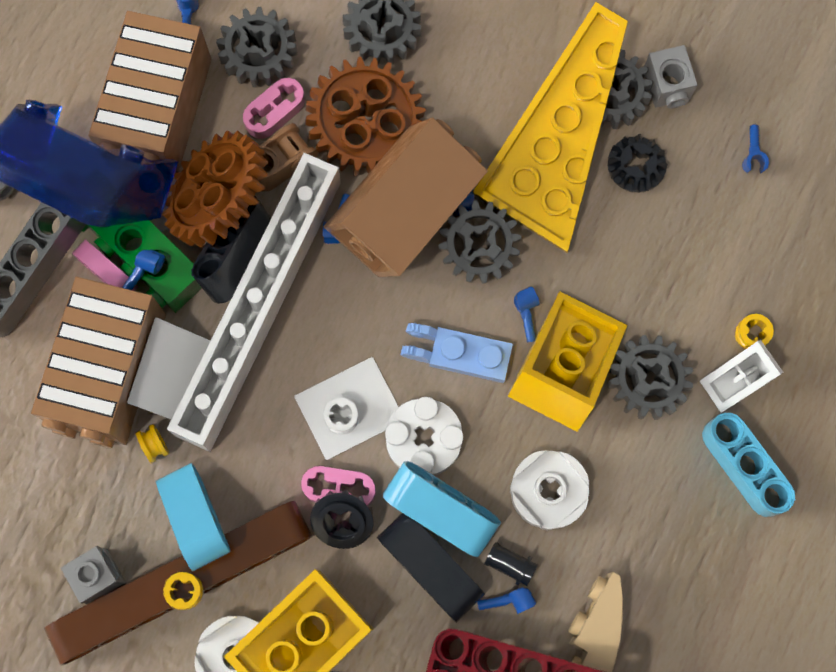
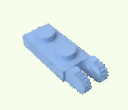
[400,323,513,383]

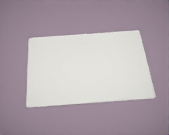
[127,317,210,420]
[294,357,398,460]

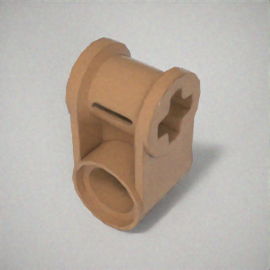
[259,123,318,191]

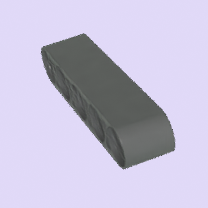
[0,173,102,337]

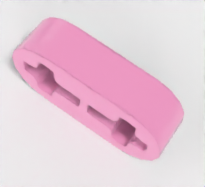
[243,78,305,139]
[72,240,138,291]
[301,466,376,506]

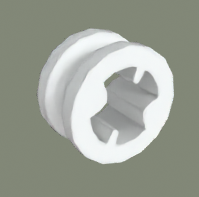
[323,397,359,434]

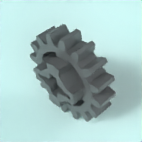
[343,0,421,65]
[216,7,297,87]
[601,50,653,130]
[438,201,521,284]
[607,335,693,420]

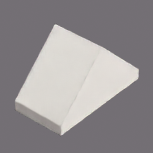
[700,340,784,413]

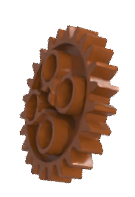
[305,57,426,176]
[162,131,268,247]

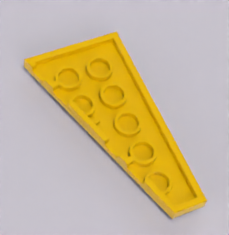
[473,2,628,254]

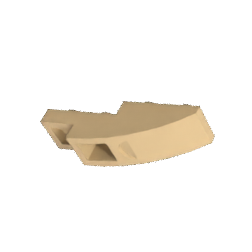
[568,572,623,672]

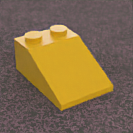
[508,291,627,432]
[224,569,374,672]

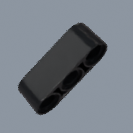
[191,196,271,304]
[376,513,485,623]

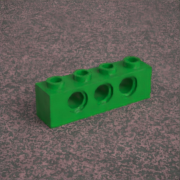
[73,170,202,313]

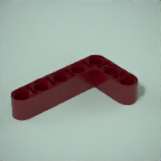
[426,629,604,672]

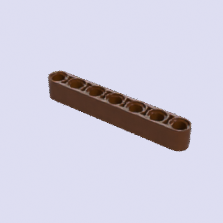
[44,501,312,666]

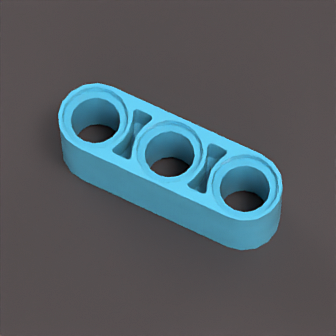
[702,413,795,517]
[383,461,501,557]
[156,463,231,571]

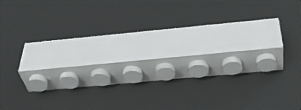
[167,153,341,452]

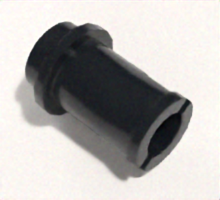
[484,542,538,586]

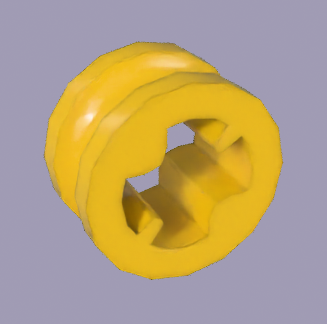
[735,314,774,349]
[135,424,169,464]
[164,572,203,610]

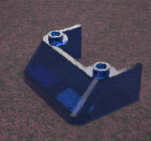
[0,100,178,227]

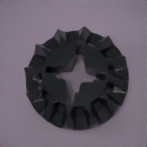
[607,134,668,193]
[310,489,374,549]

